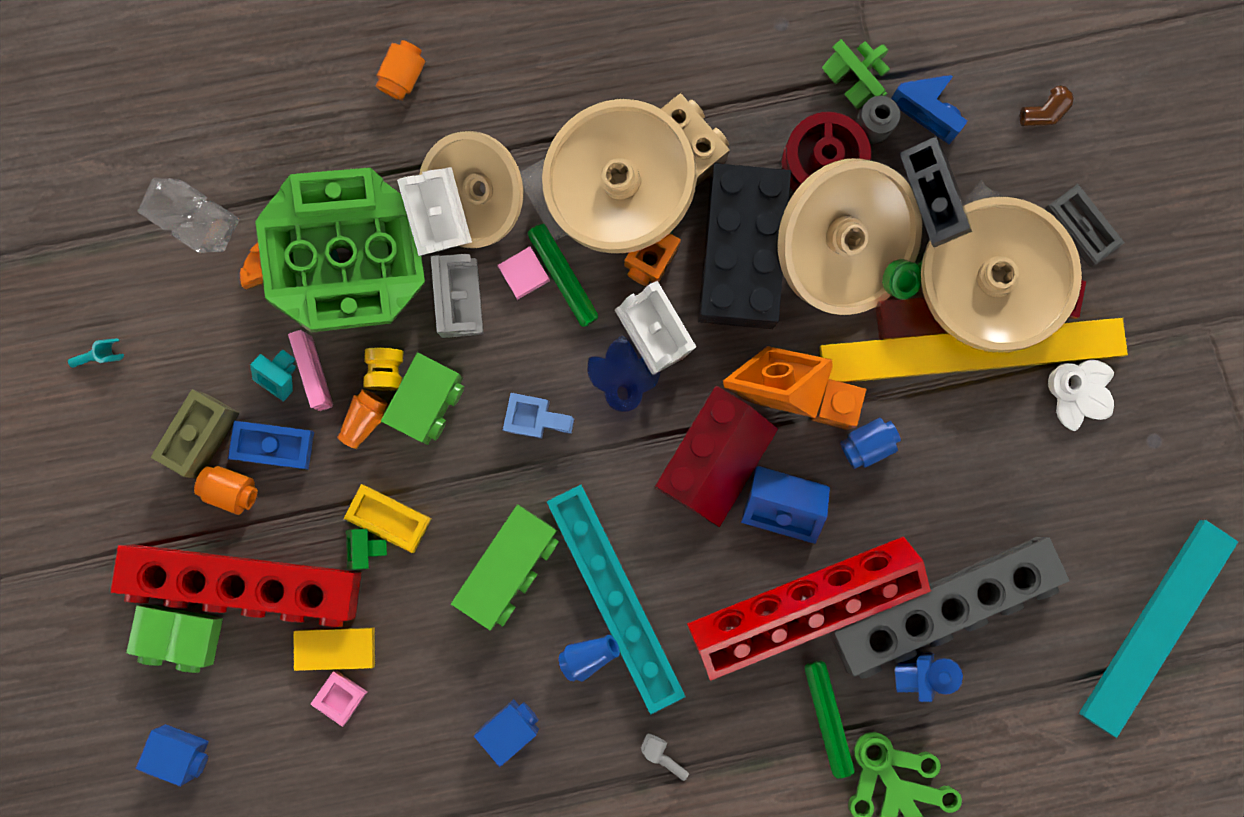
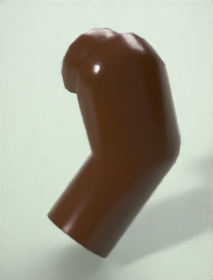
[1020,85,1073,126]

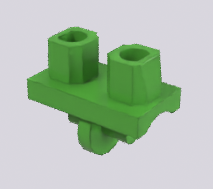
[822,39,890,110]

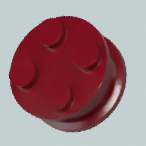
[781,112,871,193]

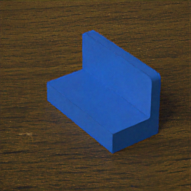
[741,466,830,544]

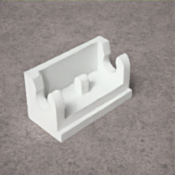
[397,167,472,256]
[615,281,696,375]

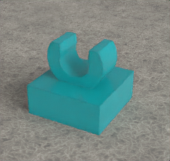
[250,350,296,402]

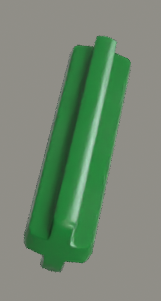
[528,223,598,327]
[804,661,855,778]

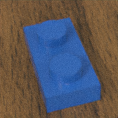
[228,421,314,470]

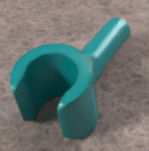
[68,338,124,368]

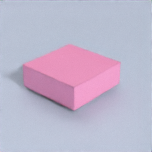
[497,247,550,300]
[310,670,367,727]

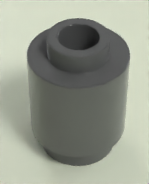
[855,96,900,144]

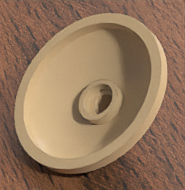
[419,131,523,248]

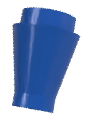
[559,635,620,682]

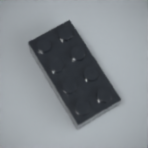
[698,163,791,329]

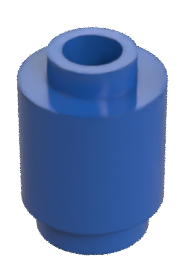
[840,417,901,469]

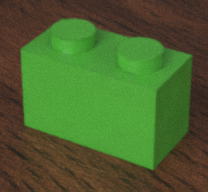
[381,352,464,445]

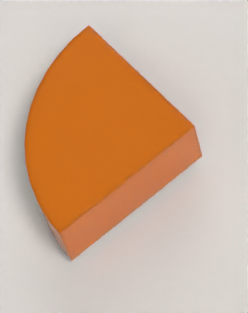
[240,243,263,289]

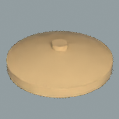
[542,99,697,253]
[778,159,922,315]
[921,197,1082,352]

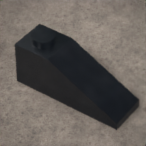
[900,137,972,248]

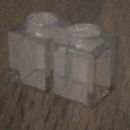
[137,178,240,253]

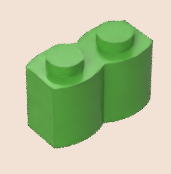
[126,604,223,673]

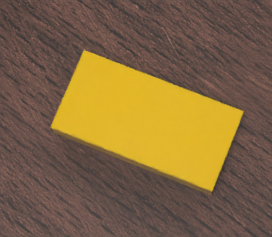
[344,484,432,553]
[294,627,375,671]

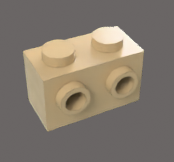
[661,93,730,186]

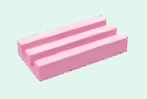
[288,330,333,411]

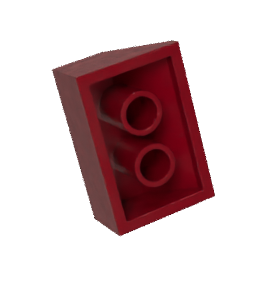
[654,386,778,527]

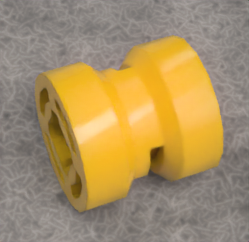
[363,348,404,391]

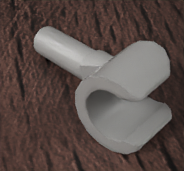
[641,734,689,781]

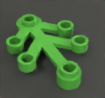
[848,732,962,817]

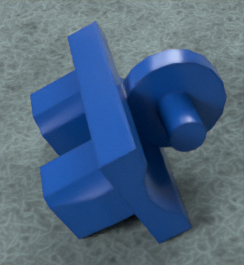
[895,652,963,702]

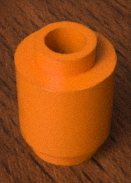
[376,40,426,101]
[194,466,258,515]

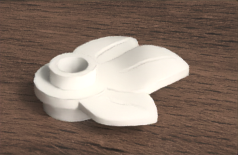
[1048,360,1114,431]

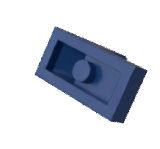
[891,75,968,144]

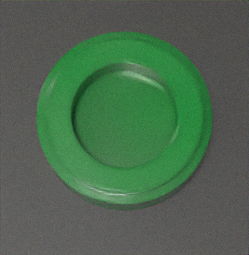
[882,259,922,299]

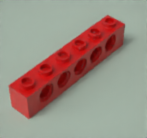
[687,536,931,681]
[110,544,362,627]

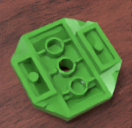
[255,168,425,332]

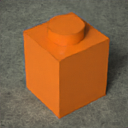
[811,379,866,430]

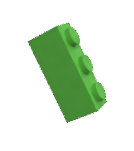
[451,504,560,630]

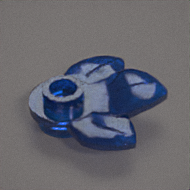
[587,336,661,412]

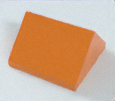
[723,346,833,418]

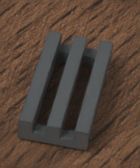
[1044,184,1125,268]

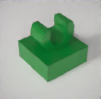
[346,529,387,569]

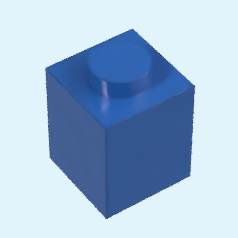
[474,699,539,767]
[136,724,209,786]

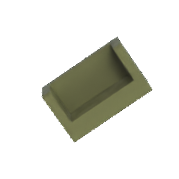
[150,389,240,479]

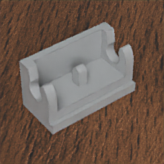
[431,254,483,338]

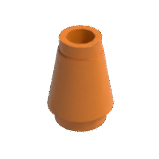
[337,389,389,449]

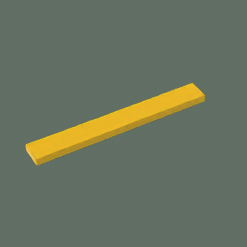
[819,318,1128,383]

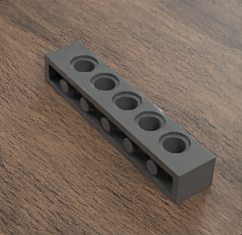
[829,537,1070,679]

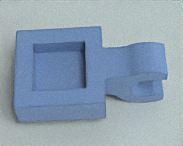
[503,393,574,439]

